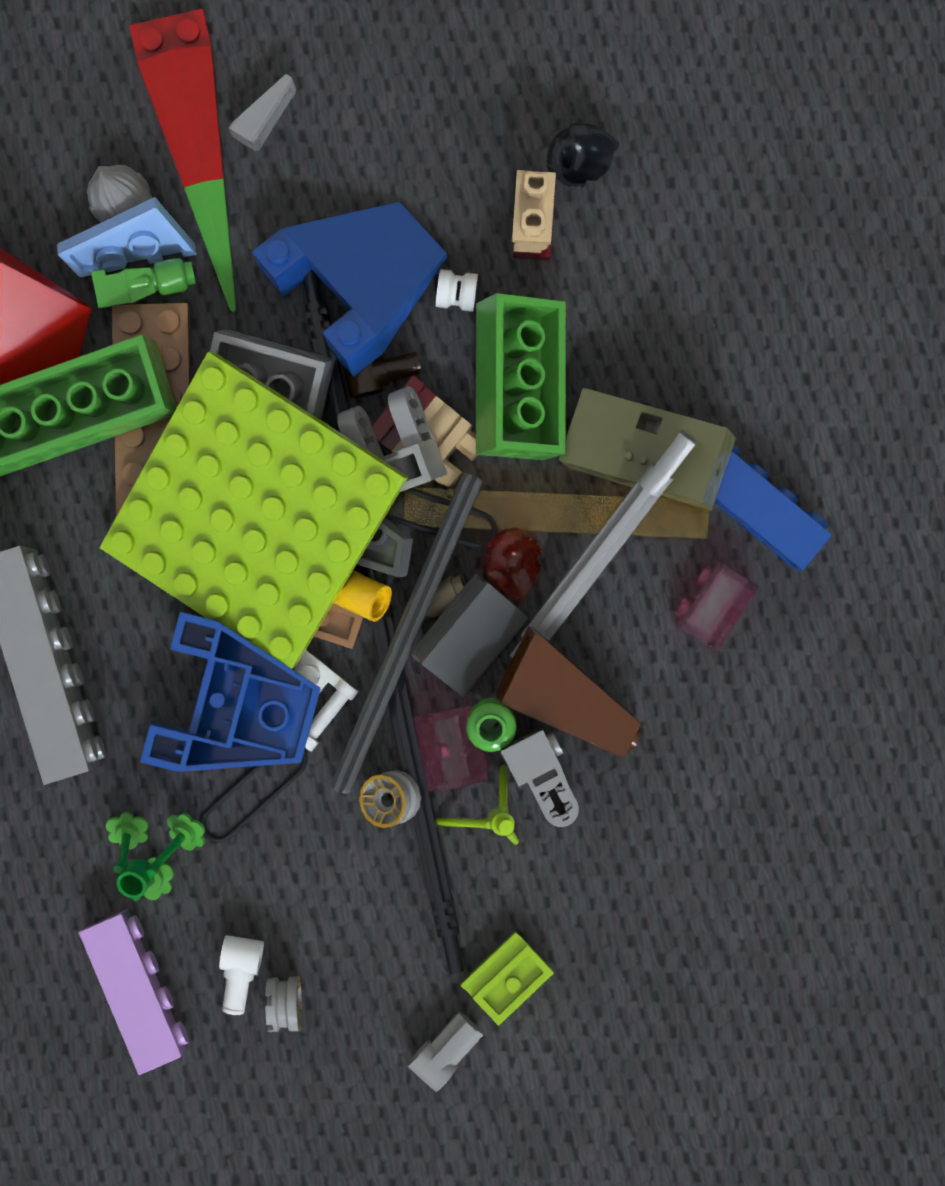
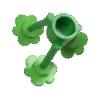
[106,812,205,901]

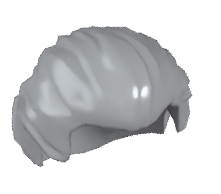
[87,165,152,223]

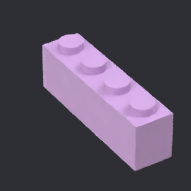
[78,909,189,1075]

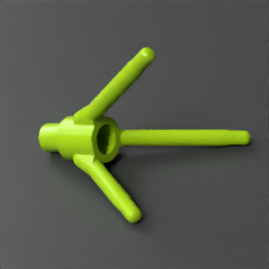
[436,765,519,845]

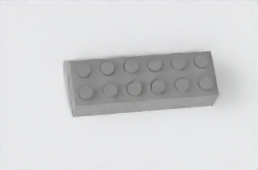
[0,546,106,785]

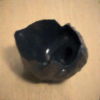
[546,123,619,188]

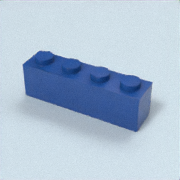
[715,445,832,572]

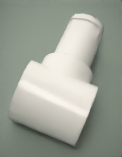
[219,935,264,1015]

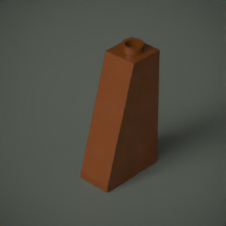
[495,626,641,758]

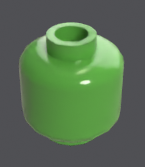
[466,698,517,752]

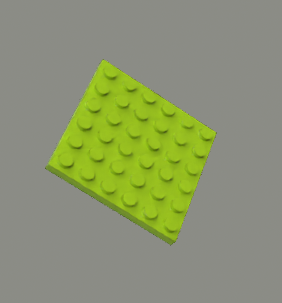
[99,351,409,670]

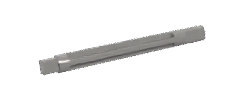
[510,429,698,658]

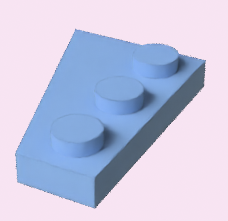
[57,197,197,277]

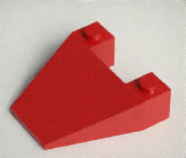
[0,248,92,385]

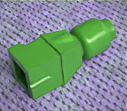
[91,258,196,308]

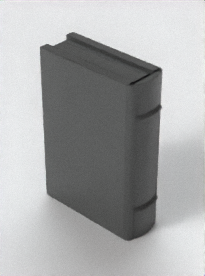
[409,573,529,698]

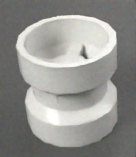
[436,269,478,312]

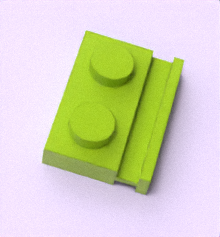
[460,930,554,1026]

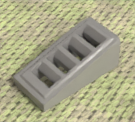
[228,74,296,151]

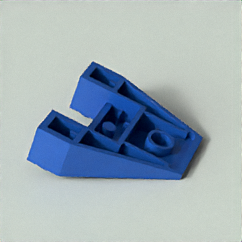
[252,202,448,377]
[140,611,321,772]

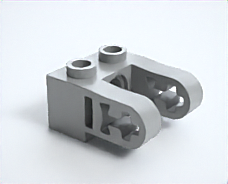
[338,386,447,492]
[501,727,579,827]

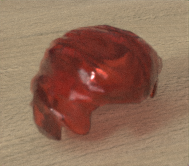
[483,527,542,602]

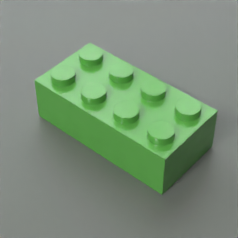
[476,293,566,460]

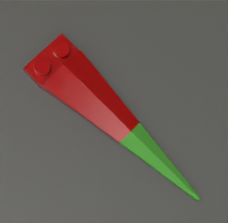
[129,9,236,313]

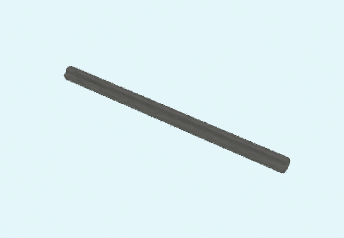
[331,472,482,794]

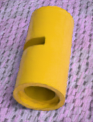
[334,570,392,622]

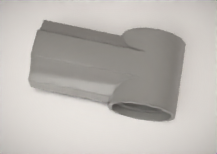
[407,1011,483,1092]

